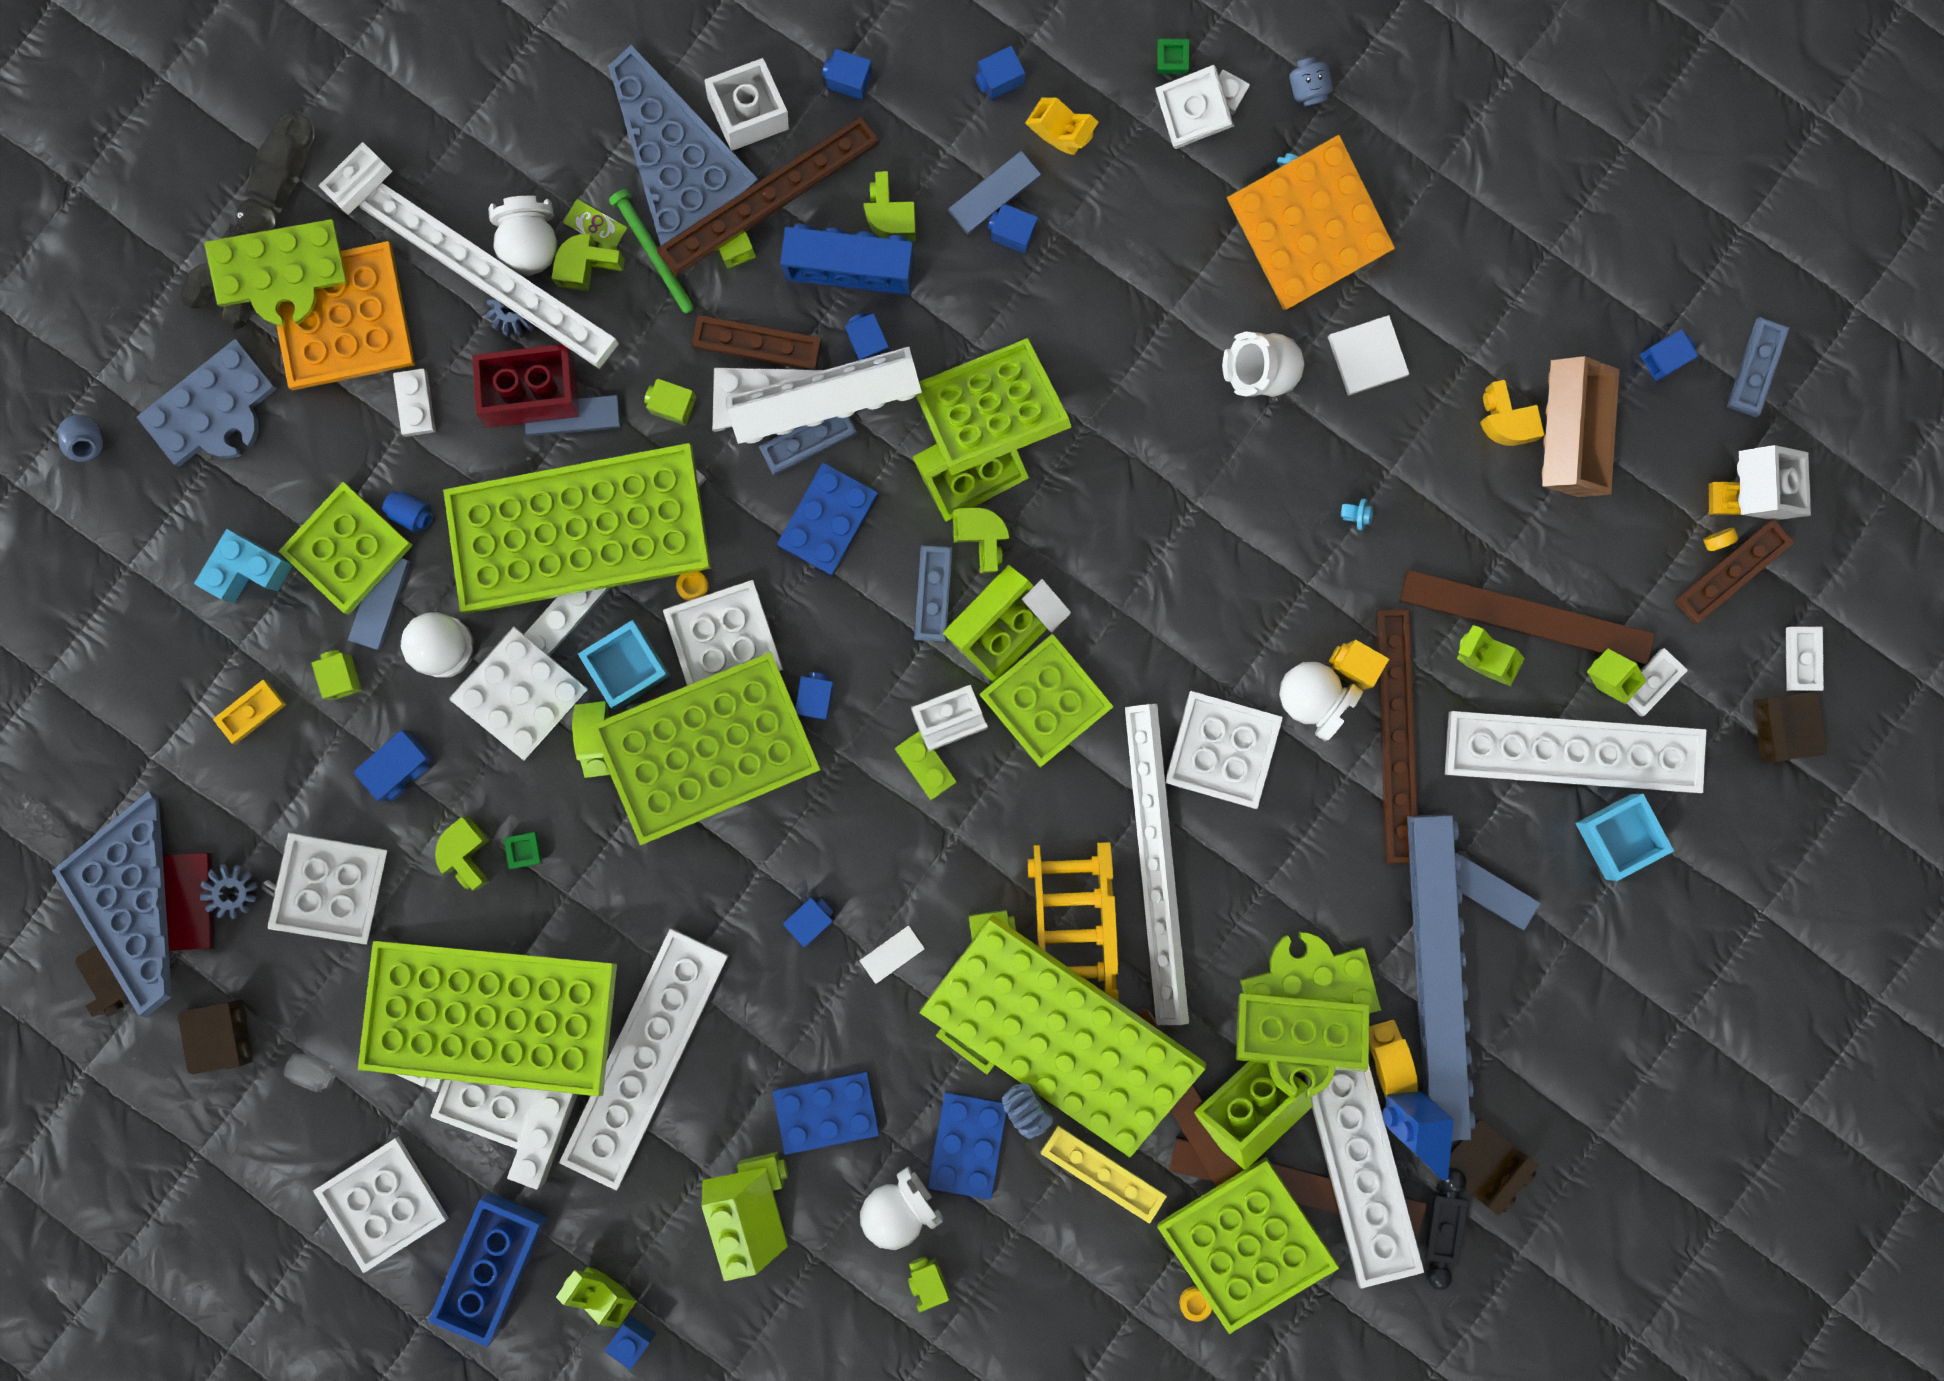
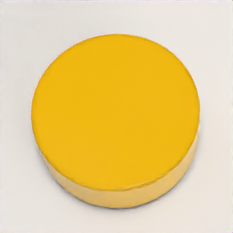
[1703,527,1739,551]
[676,571,709,601]
[1179,1286,1212,1322]

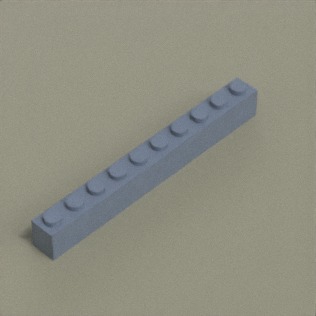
[1407,814,1475,1141]

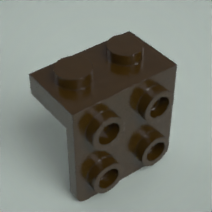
[1753,692,1827,763]
[75,945,129,1017]
[178,999,253,1074]
[1449,1120,1539,1216]

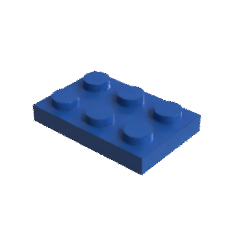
[777,463,878,576]
[772,1071,880,1155]
[928,1091,1006,1200]

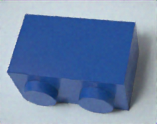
[353,730,434,802]

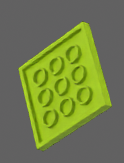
[916,338,1072,476]
[1157,1157,1339,1334]

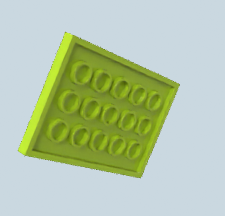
[590,652,820,846]

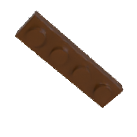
[692,315,822,370]
[1673,519,1794,625]

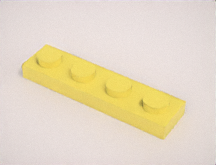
[1040,1124,1167,1224]

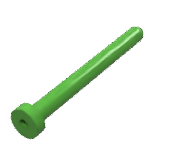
[609,189,694,314]

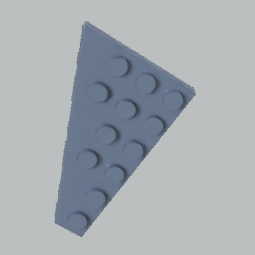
[608,45,759,245]
[52,791,172,1018]

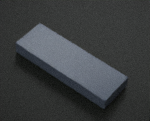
[948,151,1041,235]
[1727,317,1790,417]
[525,395,621,436]
[759,416,857,476]
[914,545,952,642]
[348,558,411,651]
[1456,854,1540,930]

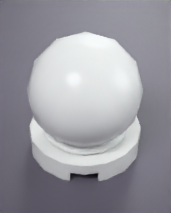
[488,196,557,276]
[1222,332,1305,397]
[401,612,474,678]
[1279,662,1363,741]
[860,1166,943,1250]

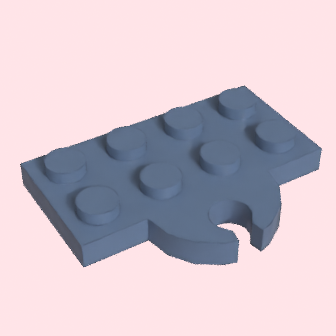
[137,339,277,467]

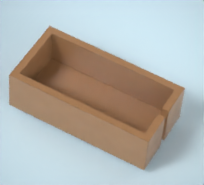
[1541,356,1620,497]

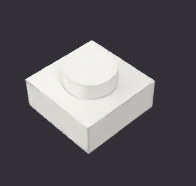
[1219,70,1250,115]

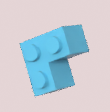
[194,529,293,603]

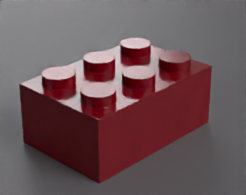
[472,344,579,428]

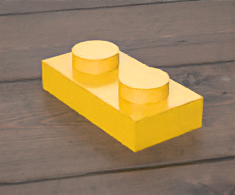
[213,679,286,744]

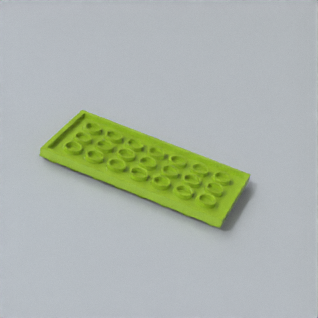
[443,443,711,614]
[919,915,1206,1157]
[358,941,617,1096]

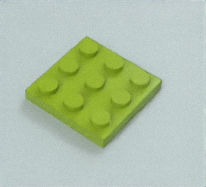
[278,482,413,615]
[979,634,1113,768]

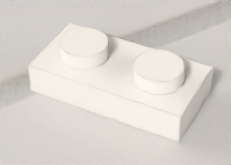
[393,368,436,437]
[1786,627,1823,691]
[1627,648,1688,717]

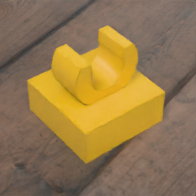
[1708,482,1741,515]

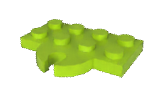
[204,219,348,327]
[1240,932,1381,1014]
[1236,993,1369,1098]

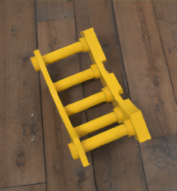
[1028,842,1118,1001]

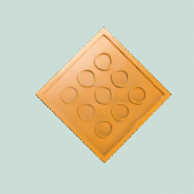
[1226,135,1395,310]
[276,241,415,391]

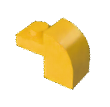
[1025,97,1099,155]
[1480,380,1545,446]
[1369,1019,1418,1099]

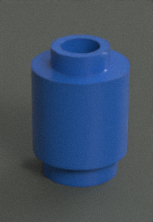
[382,490,433,533]

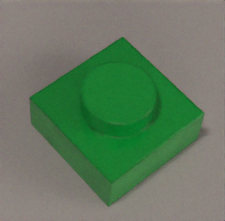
[1157,39,1189,74]
[503,832,543,869]

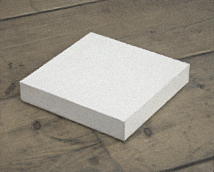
[1155,65,1234,149]
[1328,315,1409,396]

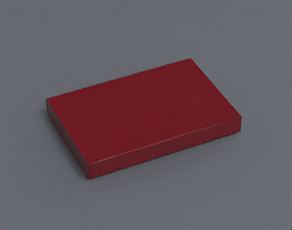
[163,853,214,951]

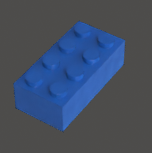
[780,224,914,295]
[428,1192,548,1347]

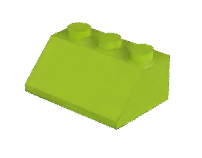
[912,444,1029,522]
[943,565,1048,683]
[1194,1061,1313,1170]
[701,1167,788,1281]

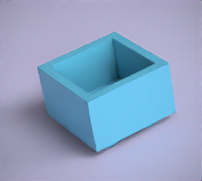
[578,620,671,710]
[1575,794,1674,881]

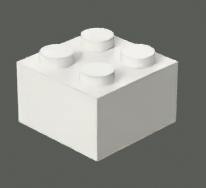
[705,58,789,151]
[1737,445,1811,520]

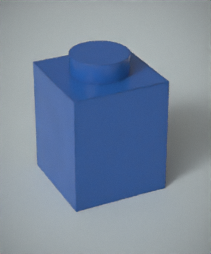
[975,45,1025,100]
[822,49,873,100]
[987,203,1038,254]
[845,313,889,360]
[1640,329,1698,381]
[795,672,835,721]
[783,896,835,947]
[604,1315,656,1370]

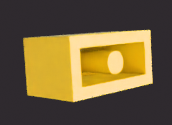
[1329,639,1389,690]

